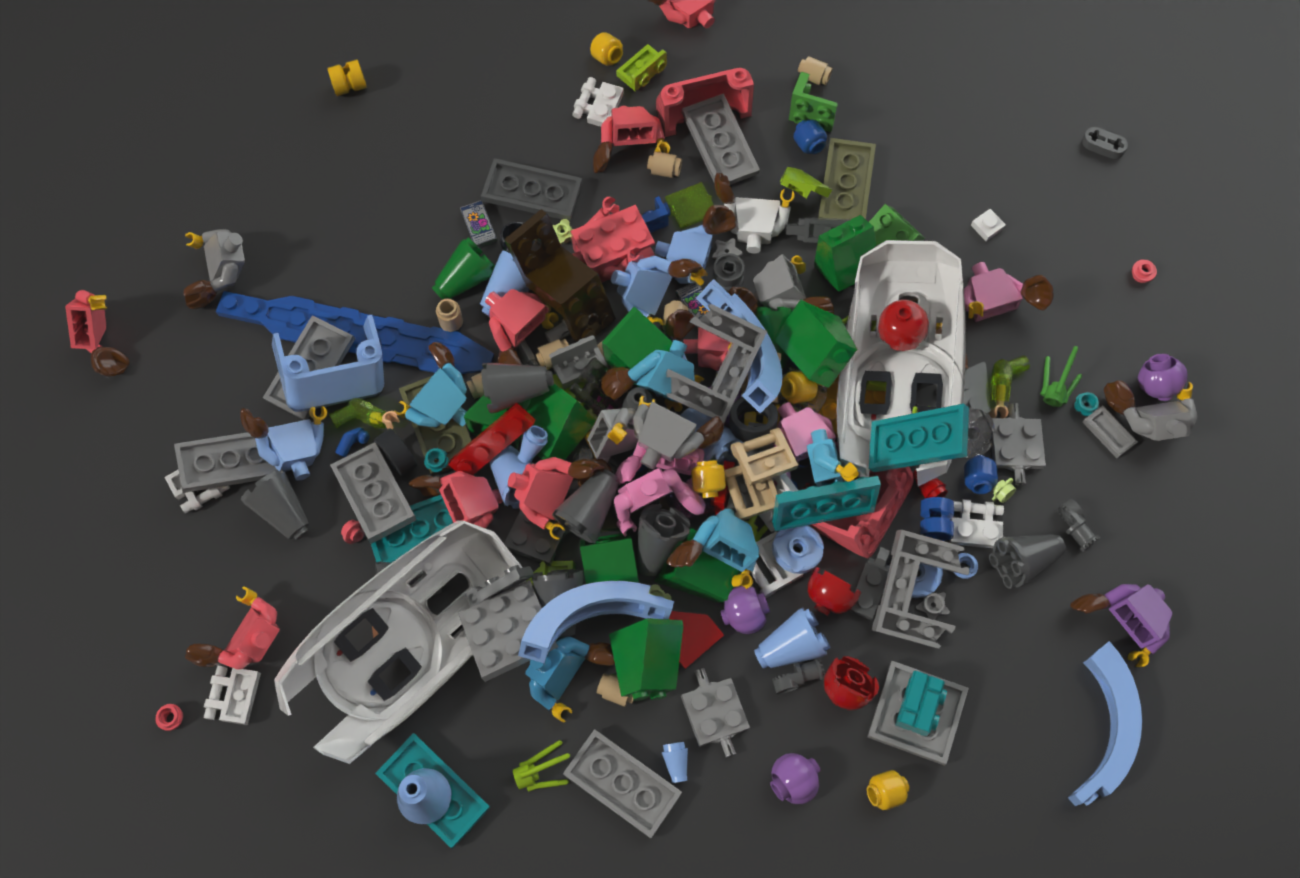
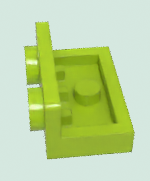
[616,44,667,92]

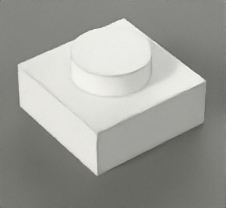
[971,209,1006,242]

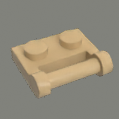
[731,428,798,486]
[724,465,778,521]

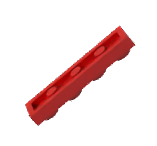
[448,403,535,475]

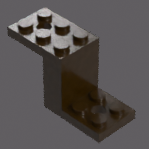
[504,209,616,343]

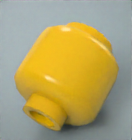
[590,32,623,66]
[780,370,818,404]
[691,460,726,498]
[866,770,909,810]

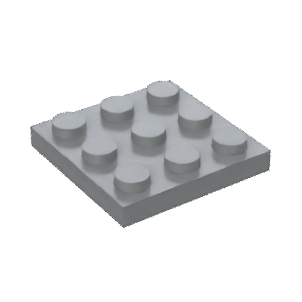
[458,580,558,682]
[867,661,969,766]

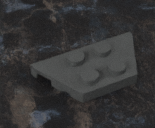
[915,362,991,423]

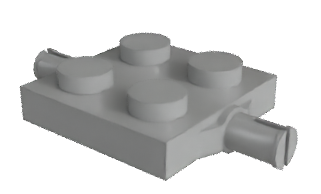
[989,403,1046,486]
[681,668,750,758]

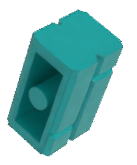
[895,671,947,736]

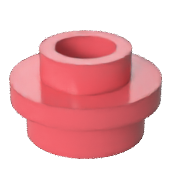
[1132,260,1157,283]
[341,520,365,544]
[156,704,183,731]

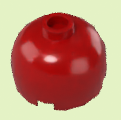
[878,300,929,351]
[807,567,861,616]
[824,656,879,710]

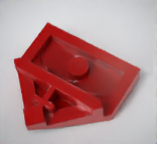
[669,611,724,669]

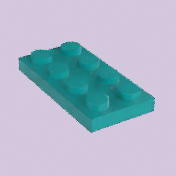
[869,403,969,472]
[772,476,881,531]
[371,495,453,562]
[375,733,491,849]

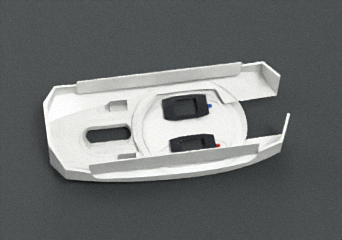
[836,240,966,486]
[274,520,526,764]

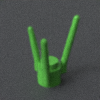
[1040,346,1082,407]

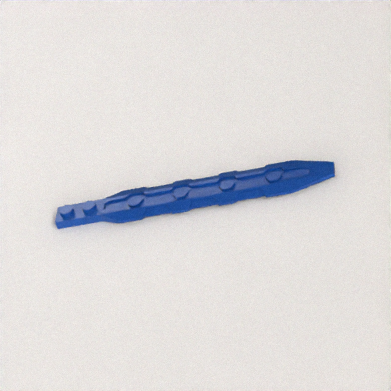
[216,291,494,374]

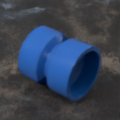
[920,497,954,541]

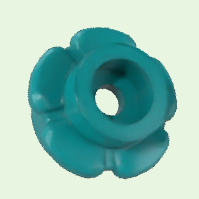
[1074,392,1099,416]
[424,448,449,472]

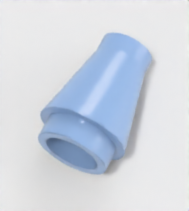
[518,426,548,464]
[661,742,688,783]

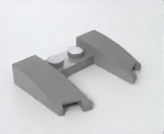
[666,304,767,423]
[872,530,969,649]

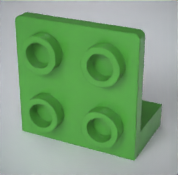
[789,72,838,132]
[869,204,925,246]

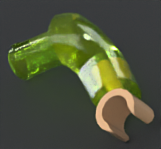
[989,355,1030,419]
[329,398,400,430]

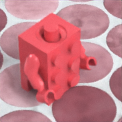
[571,197,655,283]

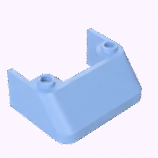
[272,315,385,412]

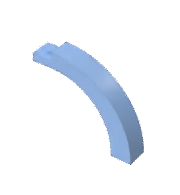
[696,279,782,413]
[518,581,674,664]
[1068,641,1142,806]

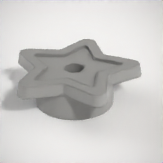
[712,238,743,259]
[916,592,950,620]

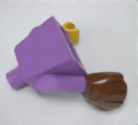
[1070,584,1172,667]

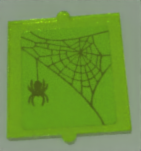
[665,182,714,229]

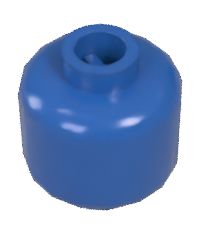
[793,119,827,154]
[964,455,998,494]

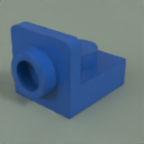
[641,196,671,233]

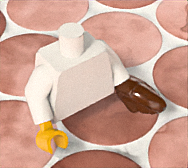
[714,173,795,253]

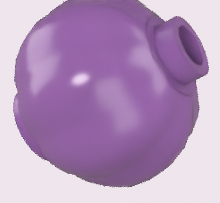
[1138,354,1188,401]
[720,586,770,634]
[770,753,821,804]

